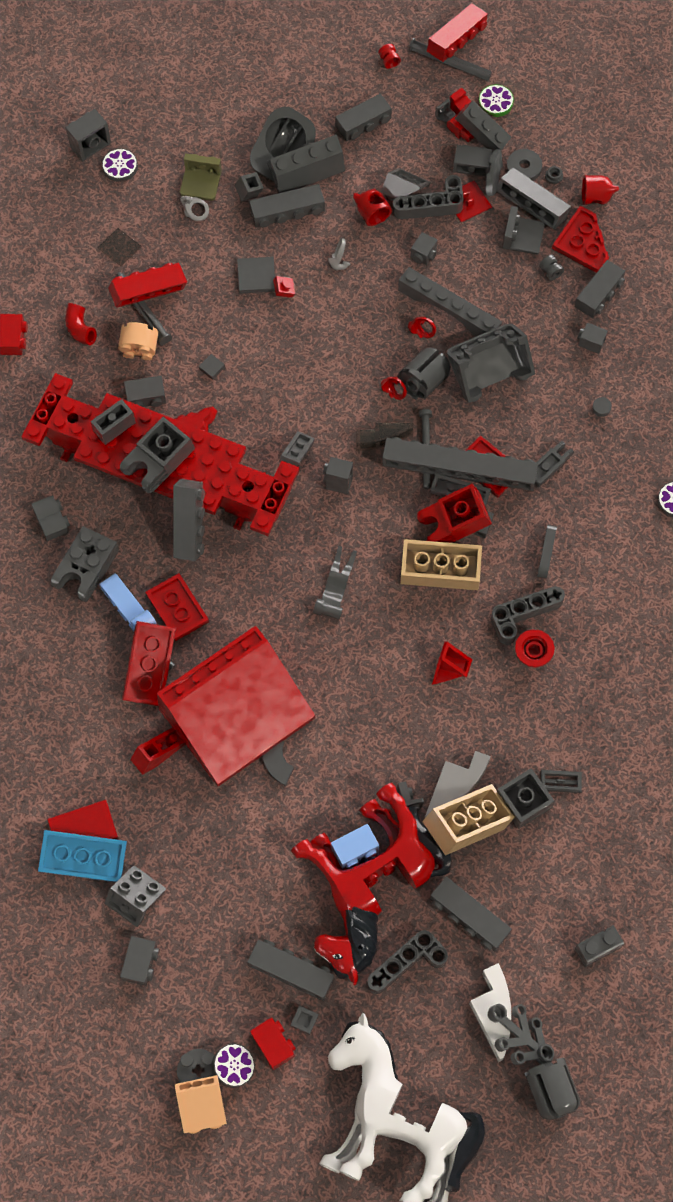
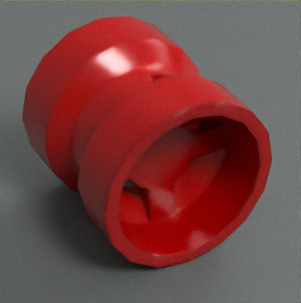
[378,44,401,69]

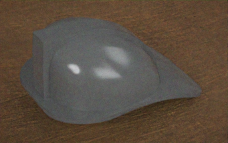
[250,106,316,182]

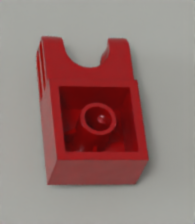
[417,483,492,543]

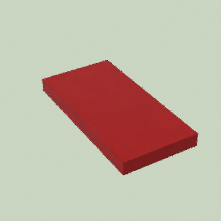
[122,621,176,706]

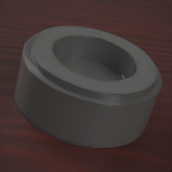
[592,397,612,417]

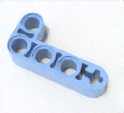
[99,573,157,632]

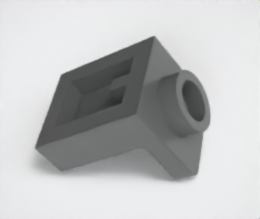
[396,781,424,811]

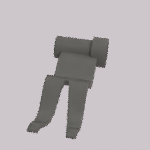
[313,546,357,619]

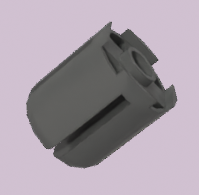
[397,348,451,400]
[524,1058,580,1120]

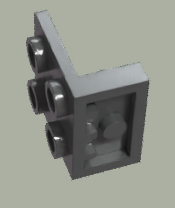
[503,206,545,255]
[104,866,166,927]

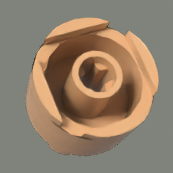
[118,322,158,360]

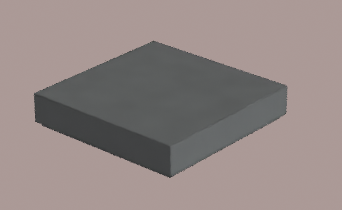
[237,257,275,294]

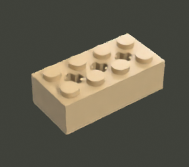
[400,539,482,590]
[422,784,515,856]

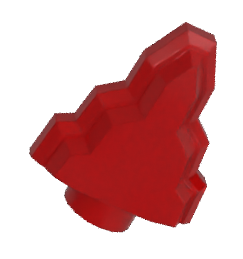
[175,406,217,432]

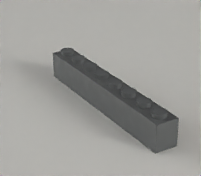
[382,437,538,491]

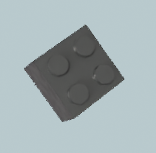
[65,109,111,162]
[497,768,555,829]

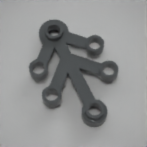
[488,1004,554,1065]

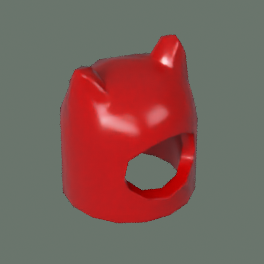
[582,175,619,205]
[353,188,392,226]

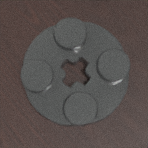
[177,1049,214,1083]

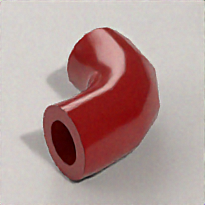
[65,303,97,346]

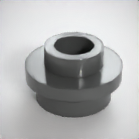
[545,166,563,184]

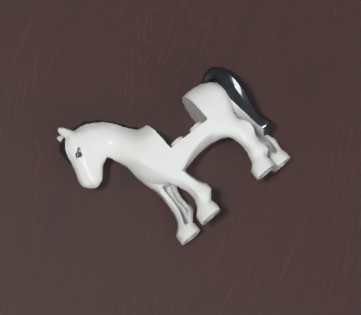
[319,1013,486,1202]

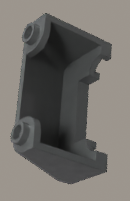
[447,324,535,403]

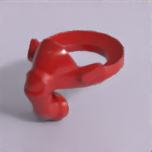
[408,317,436,338]
[381,376,407,400]

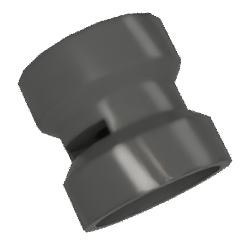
[539,255,564,281]

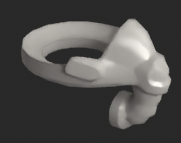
[180,196,209,221]
[328,238,350,271]

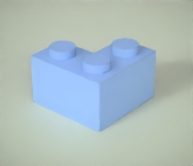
[331,824,379,869]

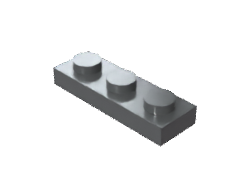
[279,431,315,467]
[430,474,491,507]

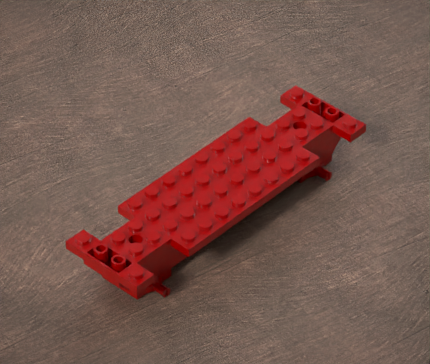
[21,373,300,536]

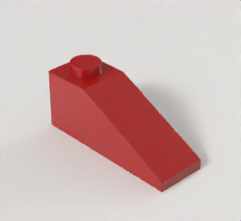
[130,728,185,775]

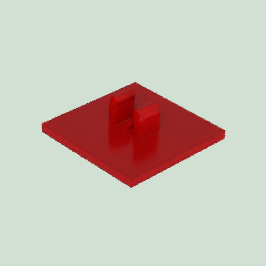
[452,180,492,222]

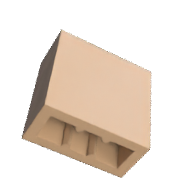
[175,1075,227,1134]

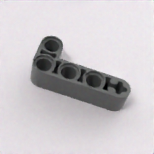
[393,175,463,219]
[491,586,565,645]
[367,930,448,994]

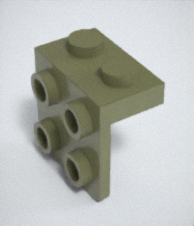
[180,154,222,201]

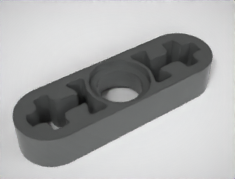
[537,525,557,579]

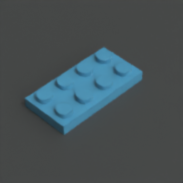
[38,830,127,882]

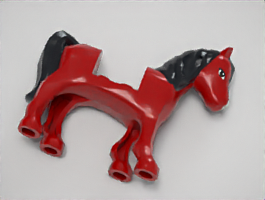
[291,783,452,986]

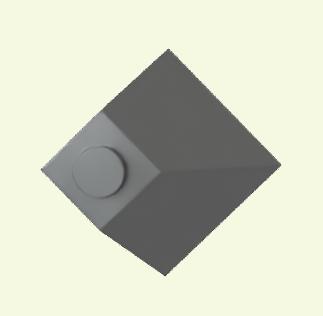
[381,168,431,201]

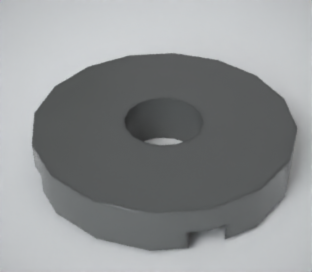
[507,149,542,180]

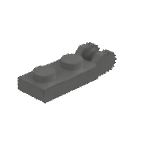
[535,441,574,487]

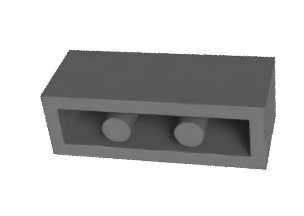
[335,93,392,142]
[455,101,512,152]
[575,260,626,318]

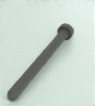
[419,409,432,489]

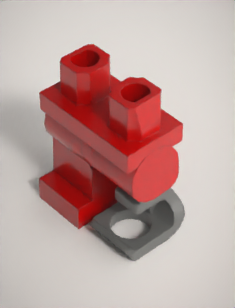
[435,88,474,142]

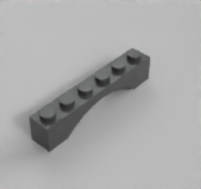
[398,267,502,336]

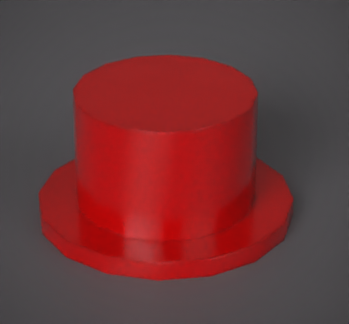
[515,629,555,668]

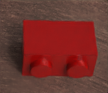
[0,314,28,355]
[250,1017,296,1070]

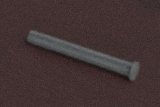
[408,38,492,81]
[114,272,172,345]

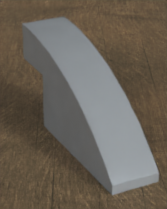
[425,751,491,818]

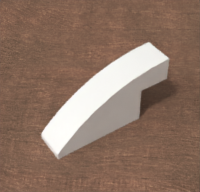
[469,963,511,1062]

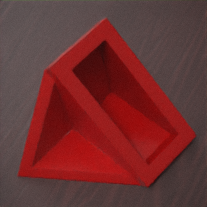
[432,642,473,685]

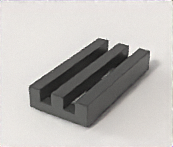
[540,770,582,793]

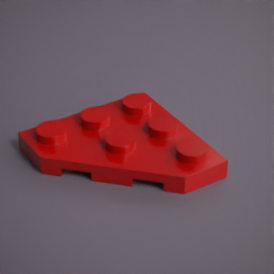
[552,206,609,273]

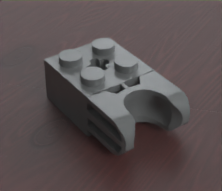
[120,417,195,493]
[51,526,119,602]

